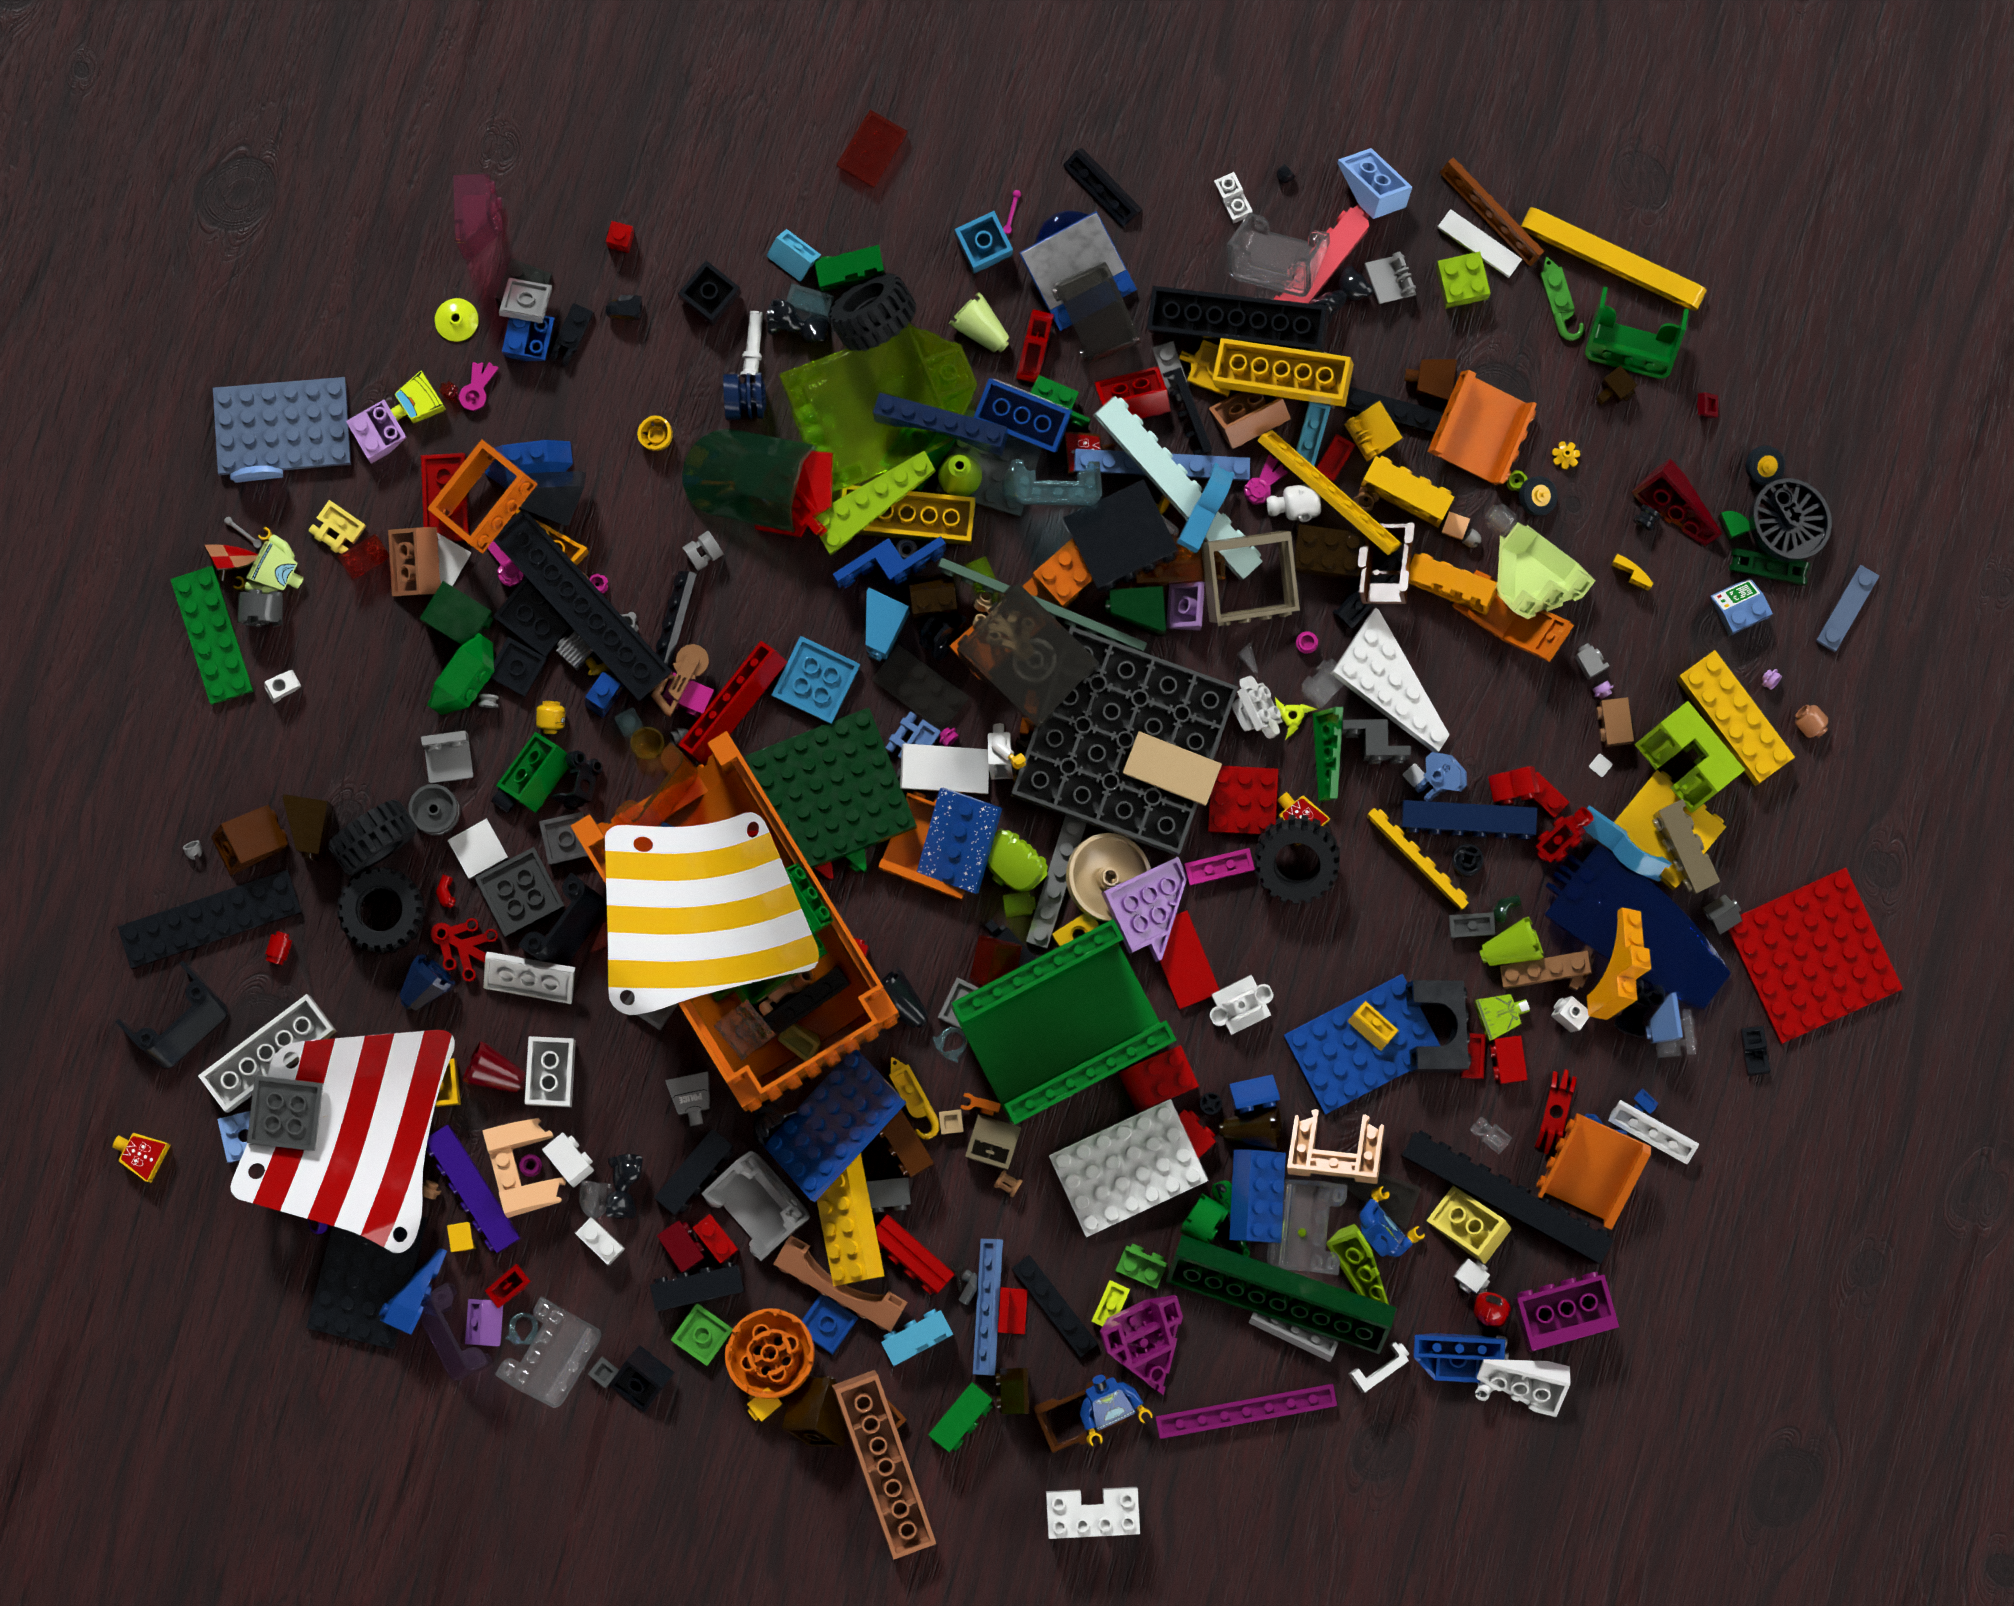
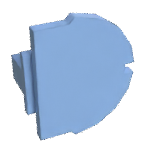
[230,466,283,483]

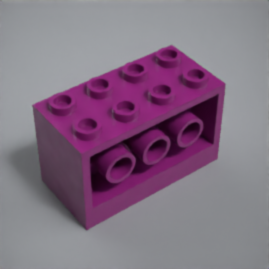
[1513,1272,1619,1351]

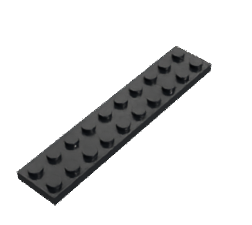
[493,509,673,702]

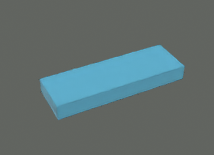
[1296,402,1331,466]

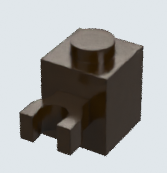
[1596,365,1638,405]

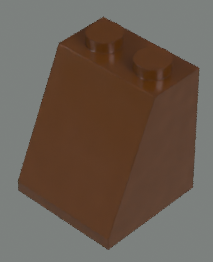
[211,804,288,876]

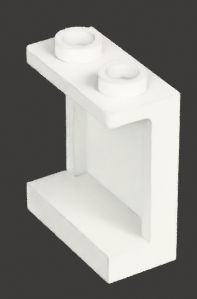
[1349,1342,1409,1393]

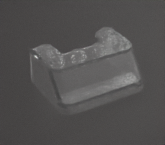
[1267,1179,1348,1275]
[495,1296,601,1408]

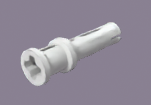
[740,311,764,379]

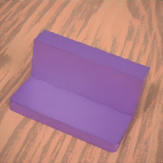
[465,1299,503,1346]

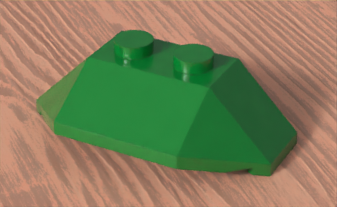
[427,633,494,715]

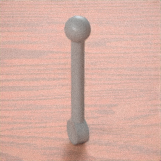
[224,517,262,549]

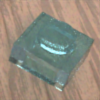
[614,707,644,738]

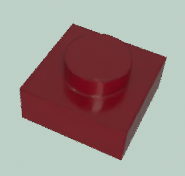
[1697,392,1718,418]

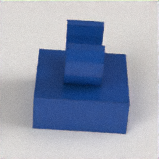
[1634,1088,1658,1114]

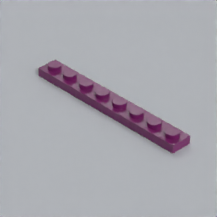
[1155,1384,1337,1439]

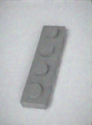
[1248,1312,1339,1362]

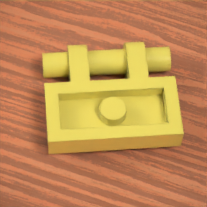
[308,500,366,556]

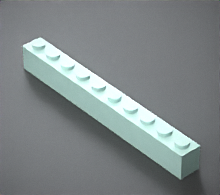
[1093,396,1263,580]

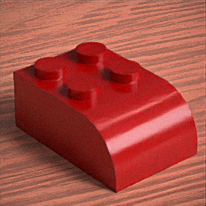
[1119,1045,1199,1114]

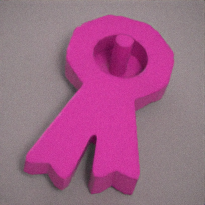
[459,362,498,411]
[1244,455,1288,505]
[487,541,525,587]

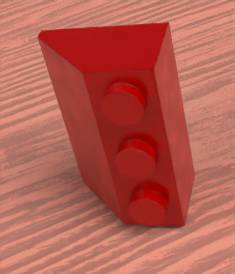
[1094,366,1171,419]

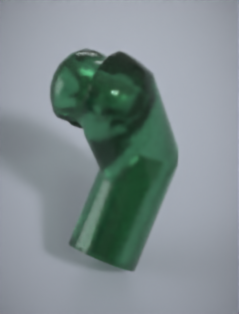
[1493,895,1521,922]

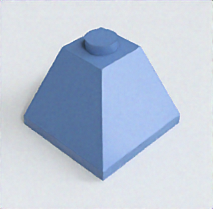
[1645,992,1683,1044]

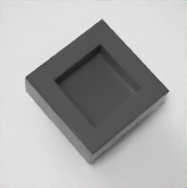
[588,1356,619,1388]

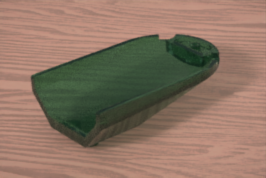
[682,429,817,533]

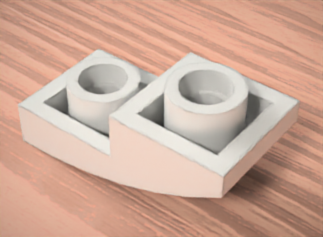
[1214,172,1253,224]

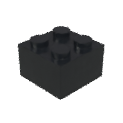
[678,260,741,326]

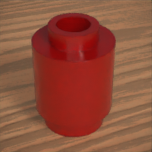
[265,931,293,966]

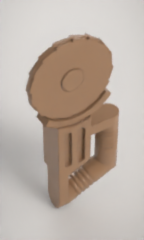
[650,644,709,717]

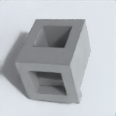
[1574,643,1609,680]

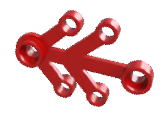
[431,918,499,982]

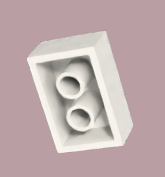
[525,1036,576,1107]

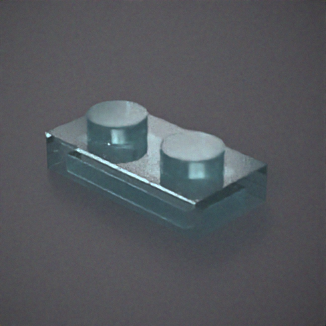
[786,283,834,318]

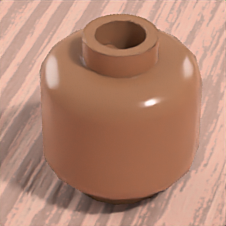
[1795,705,1829,738]

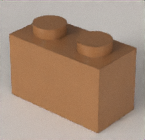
[1596,697,1634,747]

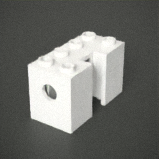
[1046,1487,1140,1539]

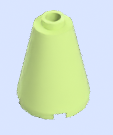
[949,292,1009,353]

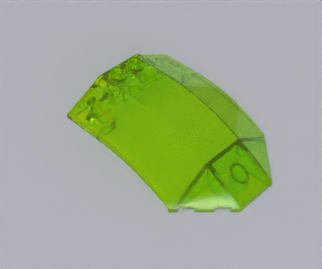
[779,323,978,493]

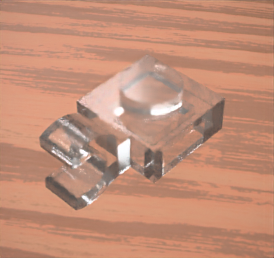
[1470,1117,1512,1154]

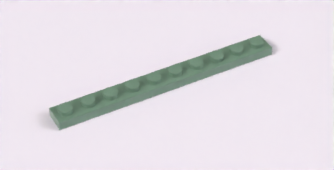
[937,558,1147,652]

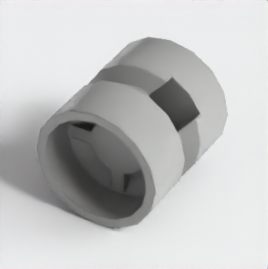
[682,531,724,571]

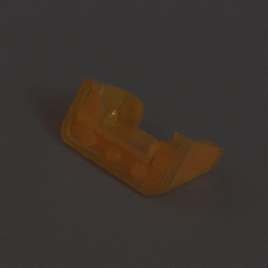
[612,743,698,838]

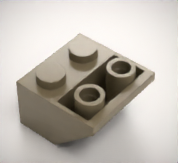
[965,1115,1021,1171]

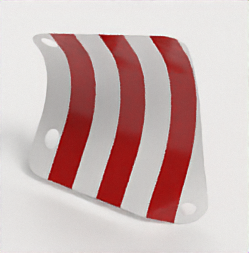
[230,1030,455,1253]

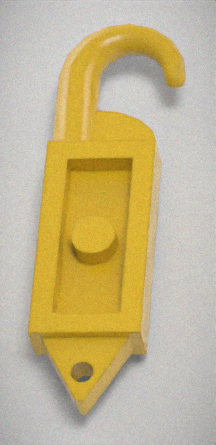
[889,1057,940,1139]

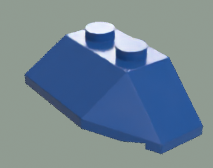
[485,440,573,490]
[1414,1333,1505,1383]

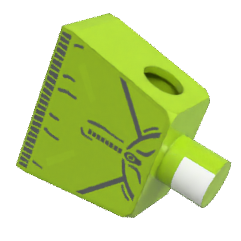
[1473,994,1530,1042]

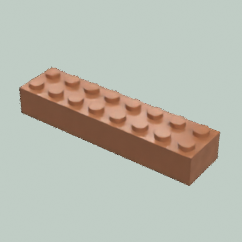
[832,1370,936,1559]

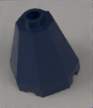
[399,954,456,1011]

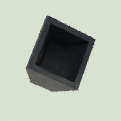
[519,471,586,526]

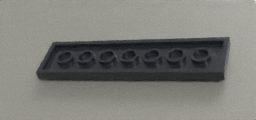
[117,870,302,969]

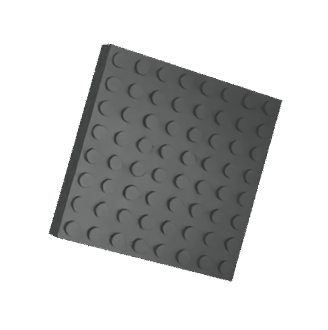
[1010,627,1238,856]

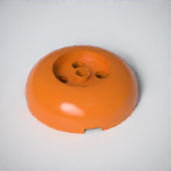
[725,1308,815,1399]

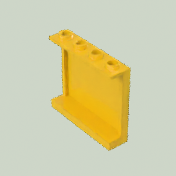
[1614,770,1726,890]

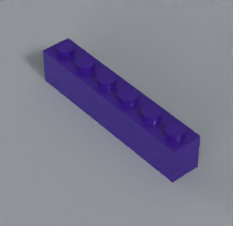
[426,1125,521,1254]

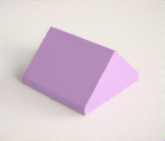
[1166,581,1205,631]

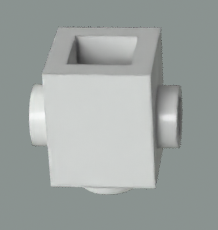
[1551,996,1590,1033]
[1453,1259,1490,1294]

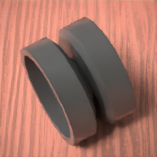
[408,784,461,836]

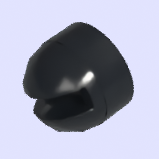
[1277,164,1296,183]

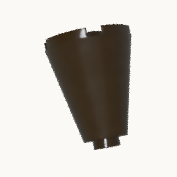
[1220,1106,1282,1151]

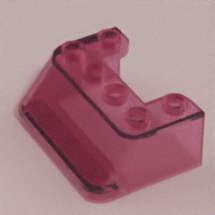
[453,174,503,259]

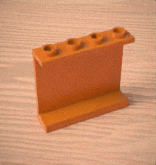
[1427,370,1537,485]
[1536,1113,1651,1230]

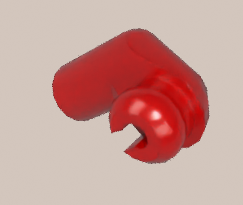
[436,874,456,908]

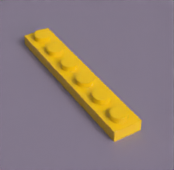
[1366,808,1469,911]

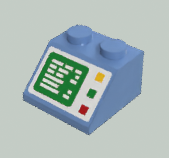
[1710,578,1773,636]

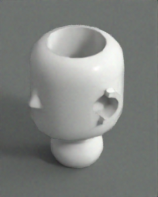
[1266,484,1321,522]

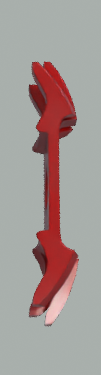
[1535,1069,1577,1155]

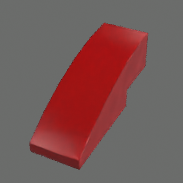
[1016,309,1054,383]

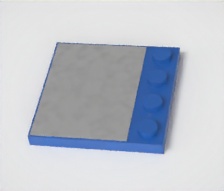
[1019,211,1137,331]

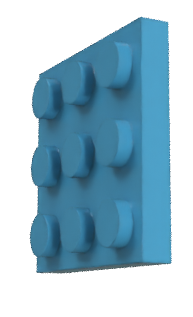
[772,636,861,724]

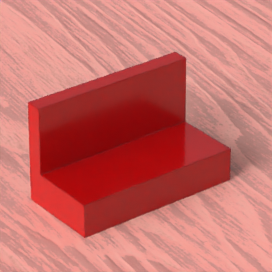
[998,1287,1028,1334]

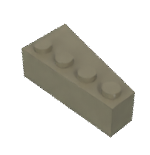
[1652,799,1720,895]

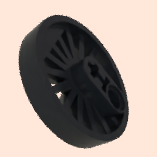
[1749,478,1832,562]

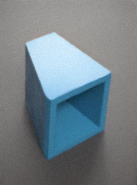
[866,588,910,661]

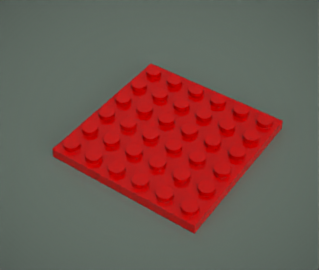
[1728,868,1903,1044]

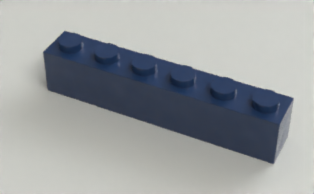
[1400,800,1537,840]

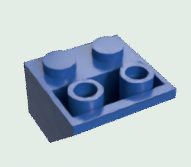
[502,316,555,361]
[1228,1075,1280,1114]

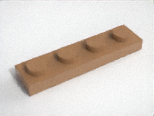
[1500,951,1593,989]

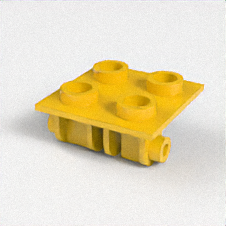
[1344,401,1403,462]

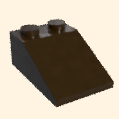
[996,1368,1029,1414]

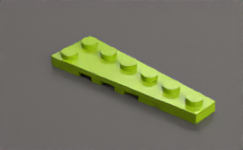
[816,451,936,555]

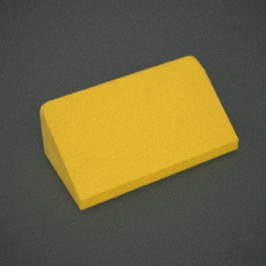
[1348,1001,1399,1050]

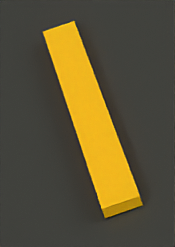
[1257,430,1401,555]

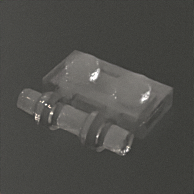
[1652,1009,1697,1058]

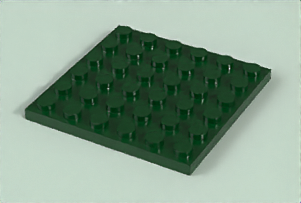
[745,707,917,869]

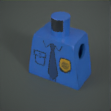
[585,671,625,718]

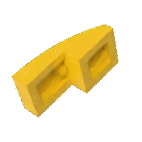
[1611,554,1653,591]

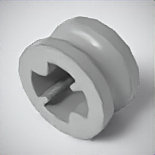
[478,694,499,708]

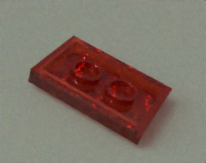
[836,109,908,188]

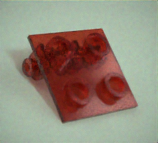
[338,533,390,579]

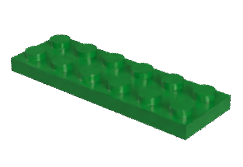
[170,565,254,705]

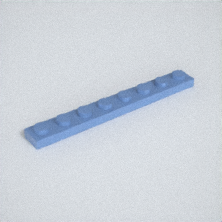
[1074,449,1250,481]

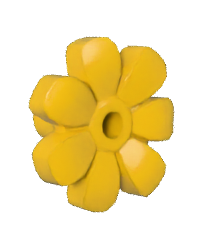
[1552,441,1580,470]

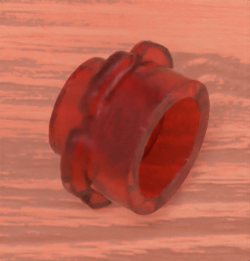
[438,381,459,401]

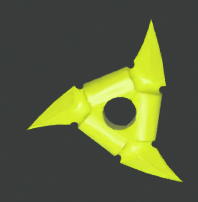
[1275,697,1318,740]

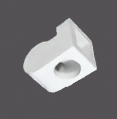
[264,670,301,704]

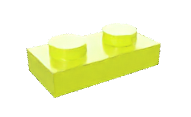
[1091,1280,1130,1327]

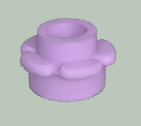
[1761,669,1782,690]
[1592,680,1614,699]

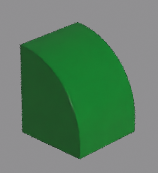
[1718,511,1750,540]

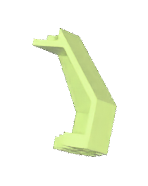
[1497,522,1595,619]

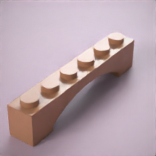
[774,1235,908,1332]

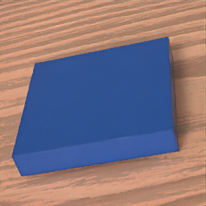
[802,1294,858,1355]

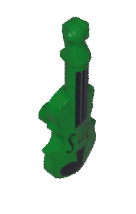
[1212,1180,1250,1257]

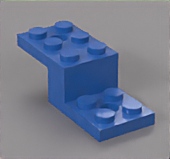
[833,536,946,588]

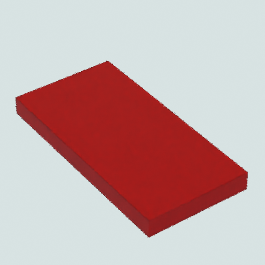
[421,453,469,542]
[1159,910,1219,1010]

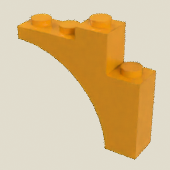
[1587,907,1651,1020]

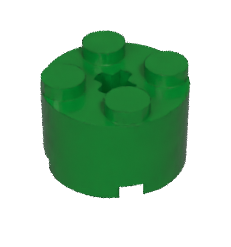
[1179,1193,1229,1244]

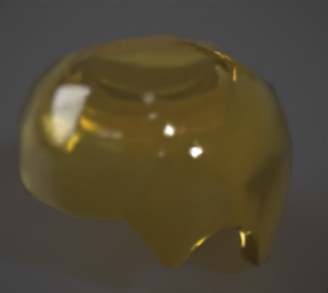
[630,726,665,760]

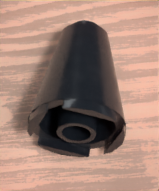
[880,967,928,1028]

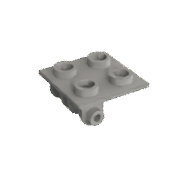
[1364,252,1416,304]

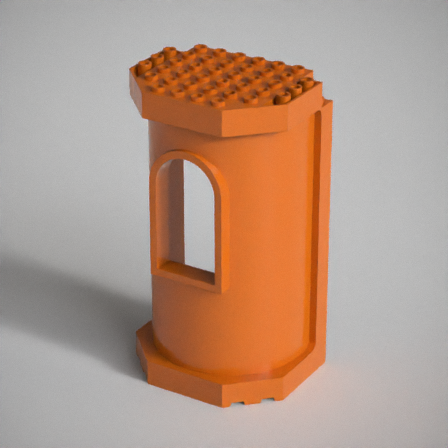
[571,731,900,1112]

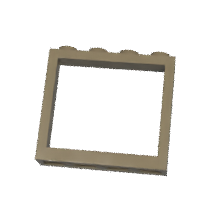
[1201,531,1300,626]

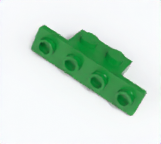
[1012,375,1091,431]

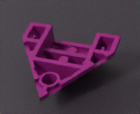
[1100,1295,1183,1395]

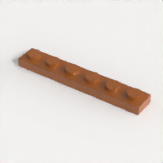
[1439,157,1544,266]

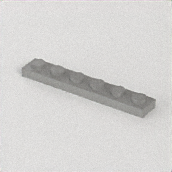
[1026,816,1086,949]

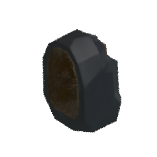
[605,295,642,320]

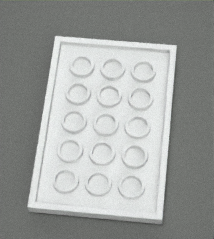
[1049,1099,1209,1237]

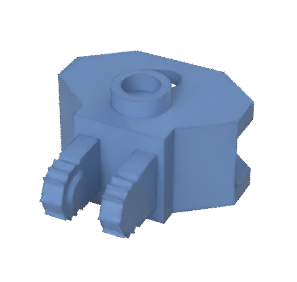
[1415,752,1467,802]

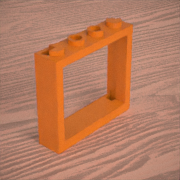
[427,439,538,554]

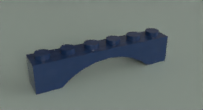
[873,392,1008,456]

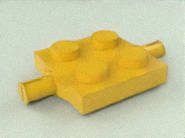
[1179,340,1231,397]

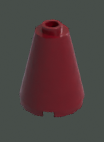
[462,1041,526,1093]

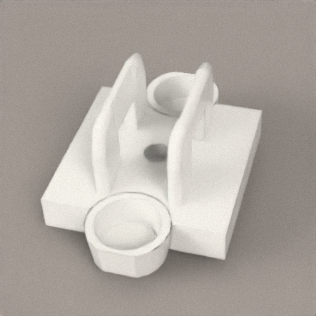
[1232,676,1283,739]
[1210,975,1273,1035]

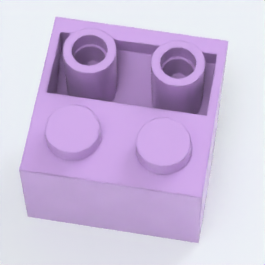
[346,400,407,464]

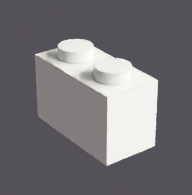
[542,1132,595,1188]
[575,1217,625,1265]

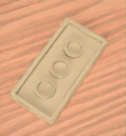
[1123,731,1222,806]

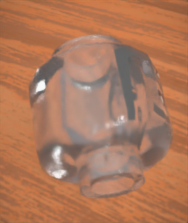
[1484,504,1518,537]

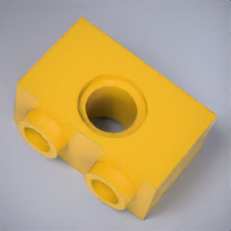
[1052,913,1100,947]

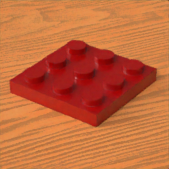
[1208,765,1278,835]

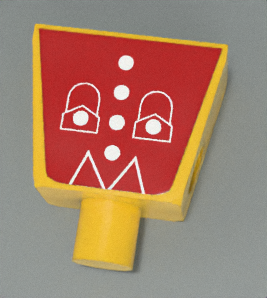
[1277,792,1330,848]
[112,1133,171,1183]

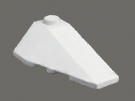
[1477,1359,1570,1417]

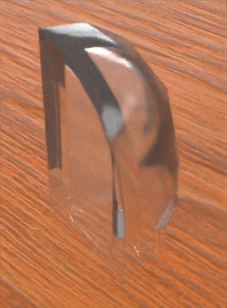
[579,1180,613,1219]

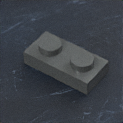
[1448,912,1495,938]

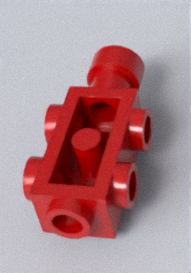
[1536,807,1594,863]

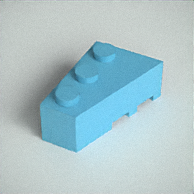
[881,1309,954,1366]

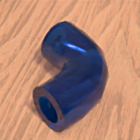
[1035,210,1089,243]

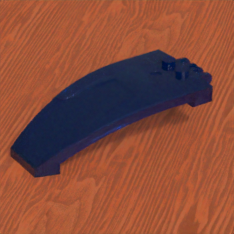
[1545,844,1731,1010]

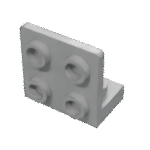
[421,731,473,784]

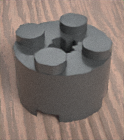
[238,589,283,627]

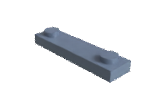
[1816,565,1879,652]

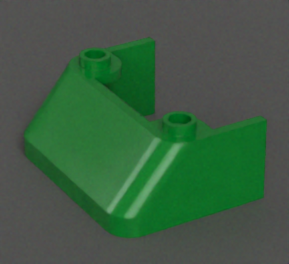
[1585,287,1689,379]

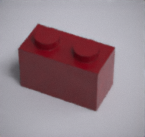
[657,1220,706,1273]

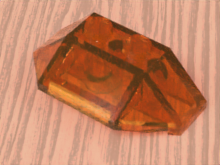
[1136,538,1226,584]

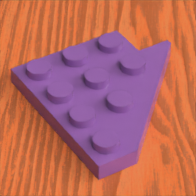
[1101,857,1187,962]

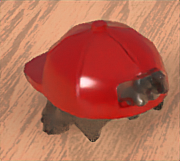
[1474,1288,1514,1327]

